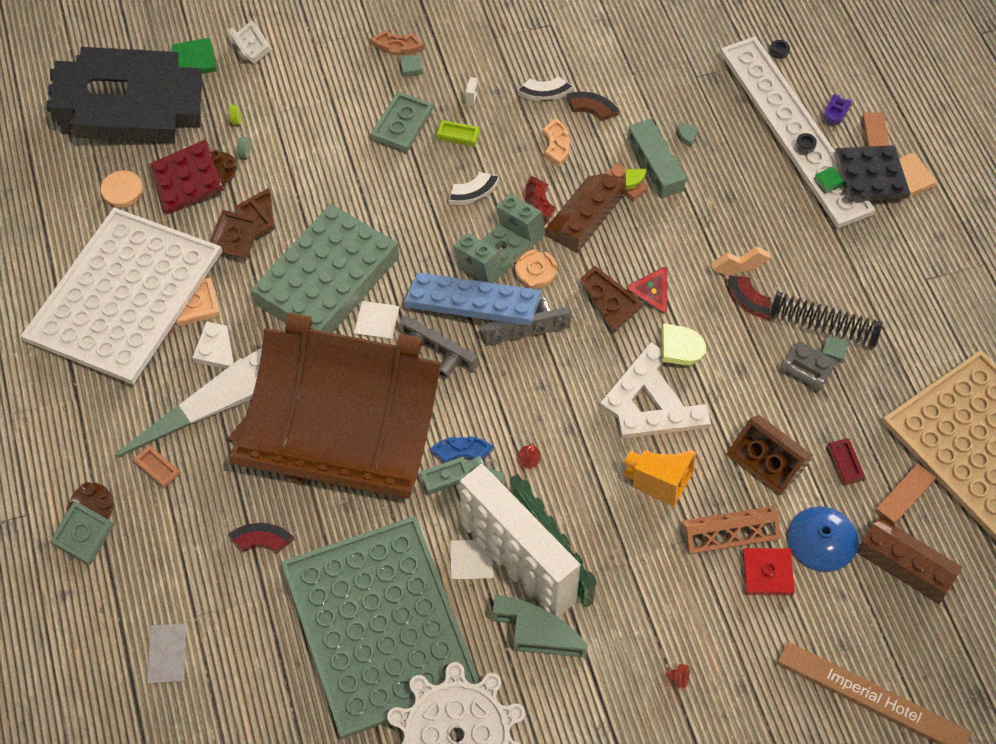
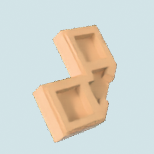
[711,246,771,275]

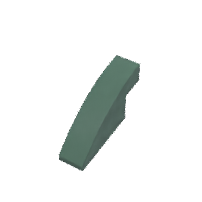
[493,595,588,658]

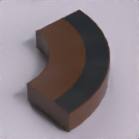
[567,91,619,121]

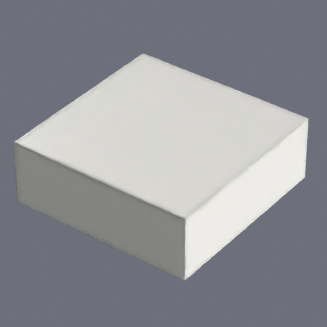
[465,77,478,106]

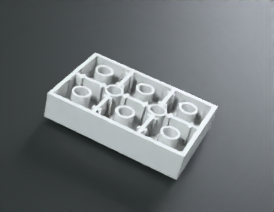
[460,464,580,617]

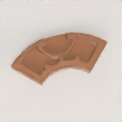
[370,30,424,55]

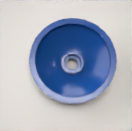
[787,506,858,572]

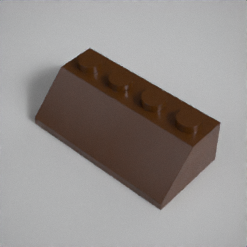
[545,173,624,254]
[856,517,963,604]

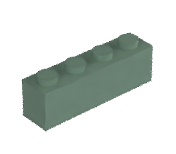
[627,119,687,198]

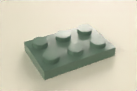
[371,91,434,152]

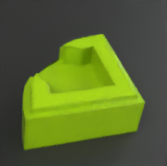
[625,169,646,190]

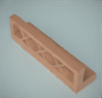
[682,506,781,554]

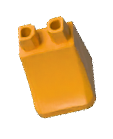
[624,450,696,507]

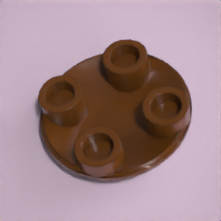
[211,150,237,185]
[67,482,114,519]

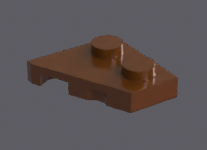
[234,188,275,239]

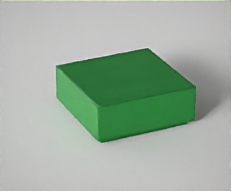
[814,166,844,193]

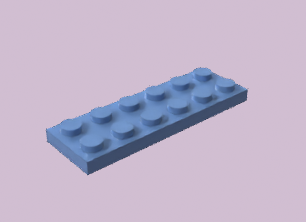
[405,272,541,326]

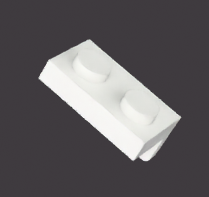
[228,20,272,64]

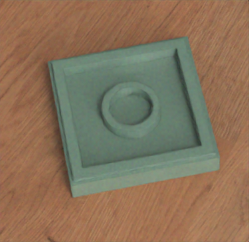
[50,501,115,565]

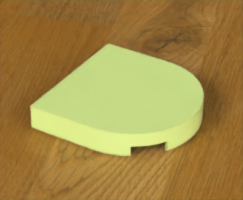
[661,324,706,365]

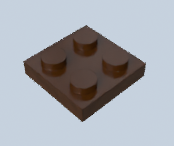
[209,209,261,260]

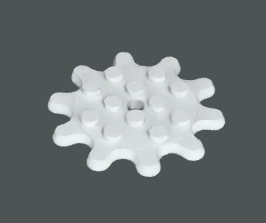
[387,662,525,744]

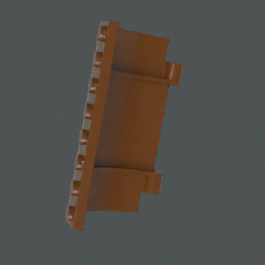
[229,312,441,499]

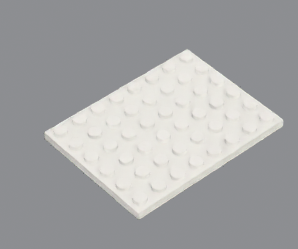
[21,208,222,385]

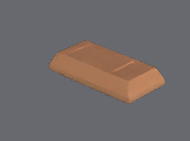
[133,445,181,488]

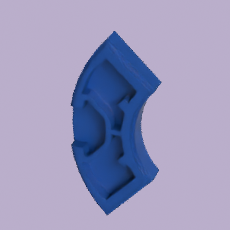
[430,436,494,463]

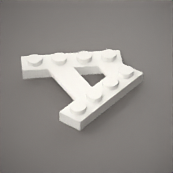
[600,343,711,439]

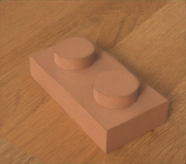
[606,163,648,202]

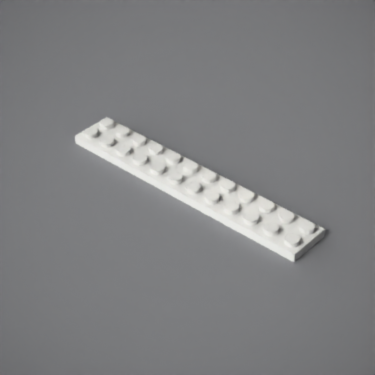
[720,36,875,229]

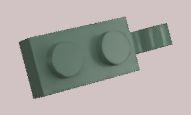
[420,457,484,495]

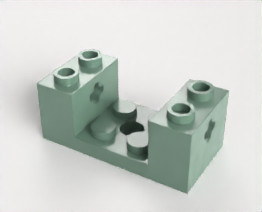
[453,194,545,283]

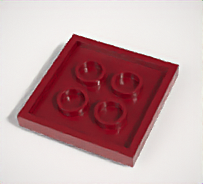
[150,139,224,215]

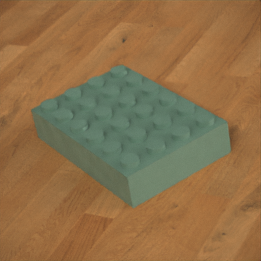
[250,203,399,333]

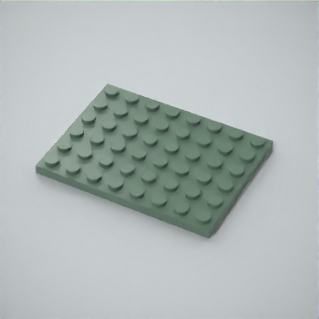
[281,516,480,739]

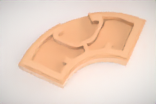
[542,118,570,167]

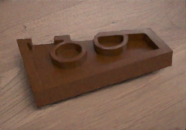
[580,266,643,333]

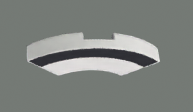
[518,77,573,102]
[449,172,499,205]

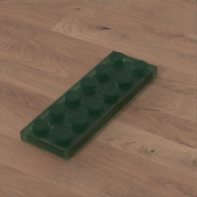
[510,474,597,608]

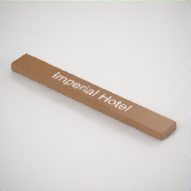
[777,641,972,744]

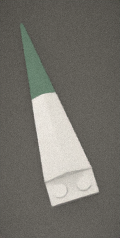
[115,348,262,457]

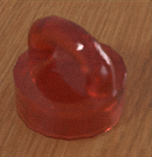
[518,443,541,469]
[666,663,690,689]

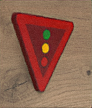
[626,267,667,314]

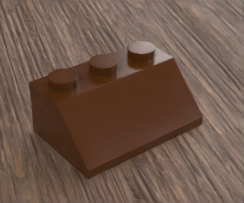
[726,415,814,495]

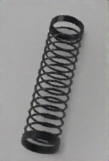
[769,291,883,348]

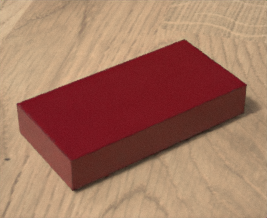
[827,438,866,486]

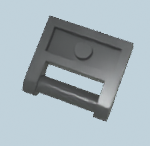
[779,341,837,392]

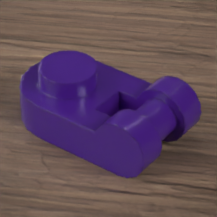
[824,93,853,125]

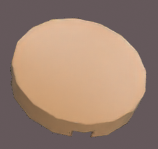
[101,171,143,208]
[515,250,557,289]

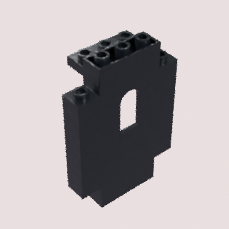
[47,47,202,142]

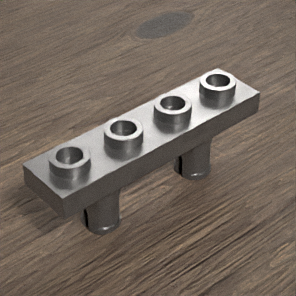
[484,298,571,345]
[400,315,478,379]

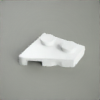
[192,322,234,369]

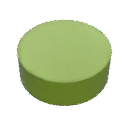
[229,104,241,125]

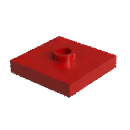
[743,548,795,595]

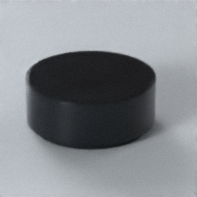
[770,40,790,59]
[795,133,817,154]

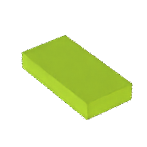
[436,120,480,147]

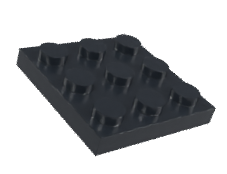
[834,145,910,202]

